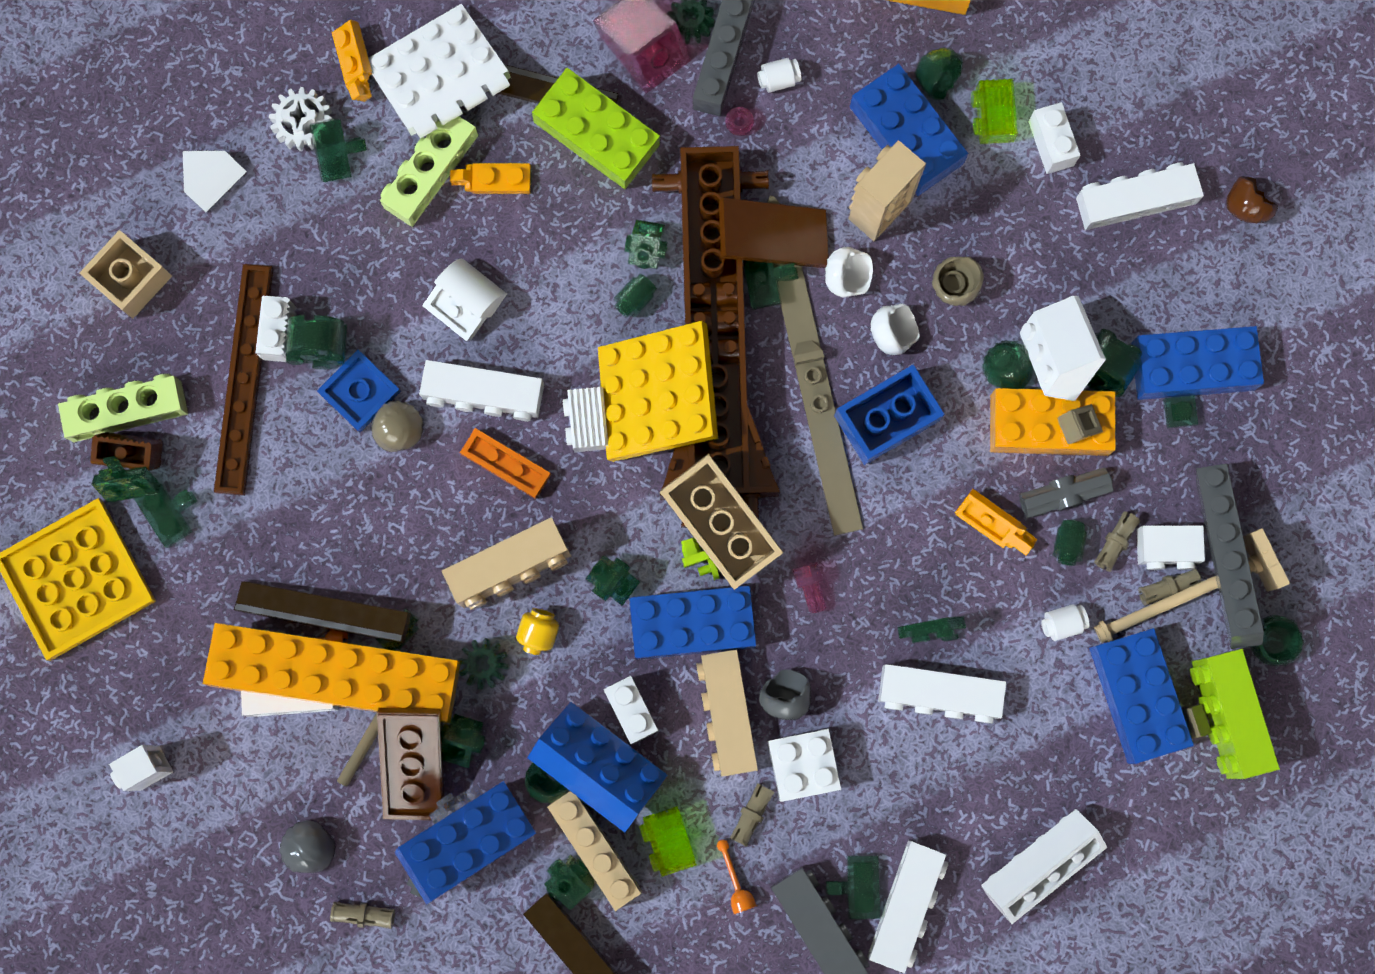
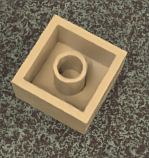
[79,230,172,319]

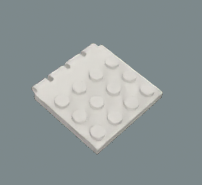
[368,4,511,139]

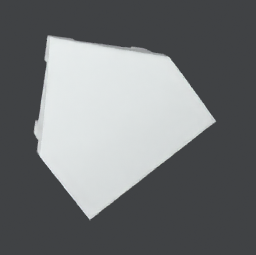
[183,151,247,212]

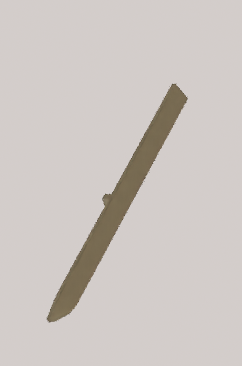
[767,195,863,536]

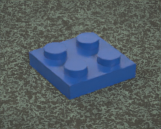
[317,350,401,433]

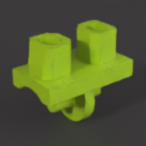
[681,537,720,581]

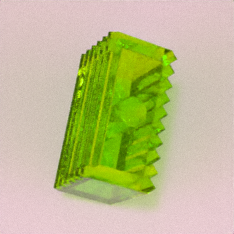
[971,78,1018,144]
[639,806,697,877]

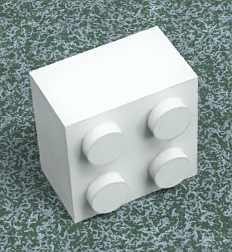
[767,729,841,802]

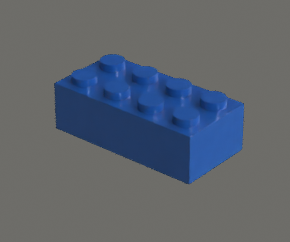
[850,63,969,196]
[1131,326,1264,400]
[629,586,756,660]
[1089,628,1194,764]
[527,702,668,833]
[394,781,536,905]

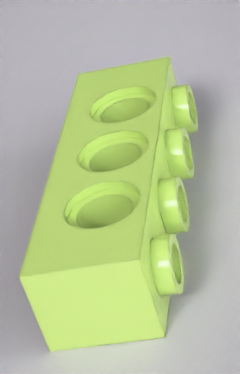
[380,116,478,227]
[58,374,188,442]

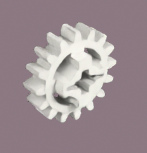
[269,87,334,151]

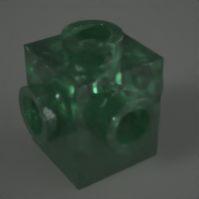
[624,219,668,269]
[586,555,640,606]
[442,714,486,768]
[544,854,595,910]

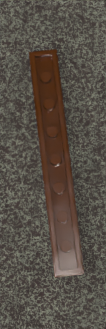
[214,264,274,496]

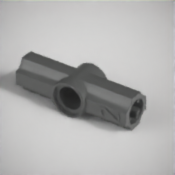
[1019,467,1113,519]

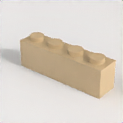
[696,650,758,777]
[547,791,642,911]

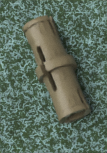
[1094,511,1140,572]
[1138,569,1202,606]
[730,783,774,847]
[330,902,395,929]

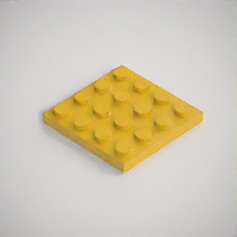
[598,321,718,462]
[0,498,156,661]

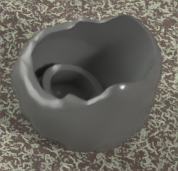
[759,670,811,720]
[279,820,336,873]

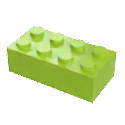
[532,68,660,189]
[1190,649,1280,779]

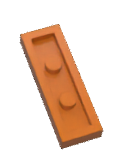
[460,428,551,499]

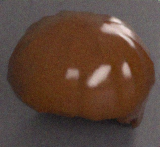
[1226,176,1278,224]

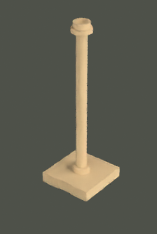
[1094,528,1290,643]

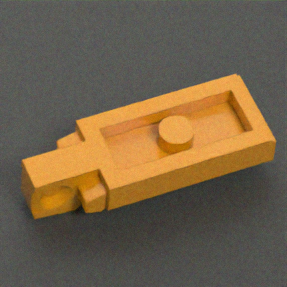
[332,20,372,102]
[450,163,531,194]
[955,489,1037,555]

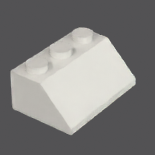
[1020,296,1106,401]

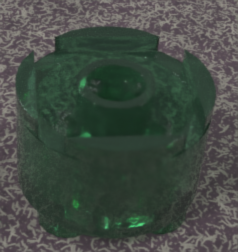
[285,315,347,370]
[1087,329,1142,397]

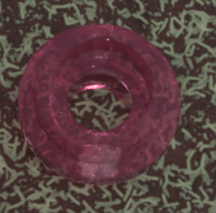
[725,107,754,136]

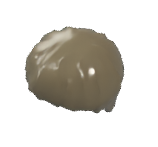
[932,256,984,306]
[371,400,423,452]

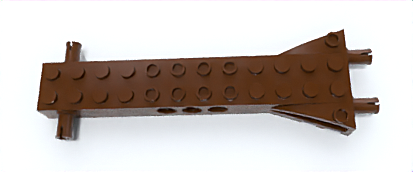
[652,146,780,528]

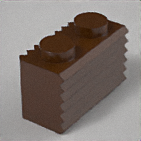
[90,432,163,471]

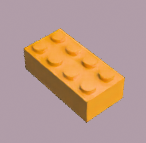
[990,388,1115,456]

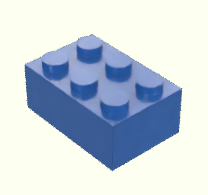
[834,364,945,466]

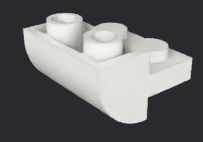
[422,259,507,341]

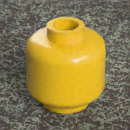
[516,608,559,655]

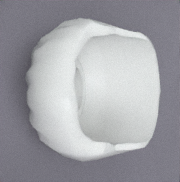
[825,247,873,298]
[871,304,920,355]

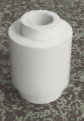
[757,58,801,93]
[1041,604,1089,641]

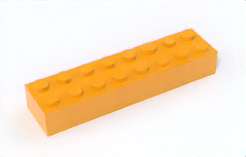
[202,623,461,724]

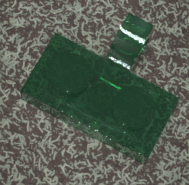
[310,118,367,182]
[743,260,799,310]
[91,456,161,502]
[134,482,198,548]
[897,616,966,643]
[826,856,880,919]

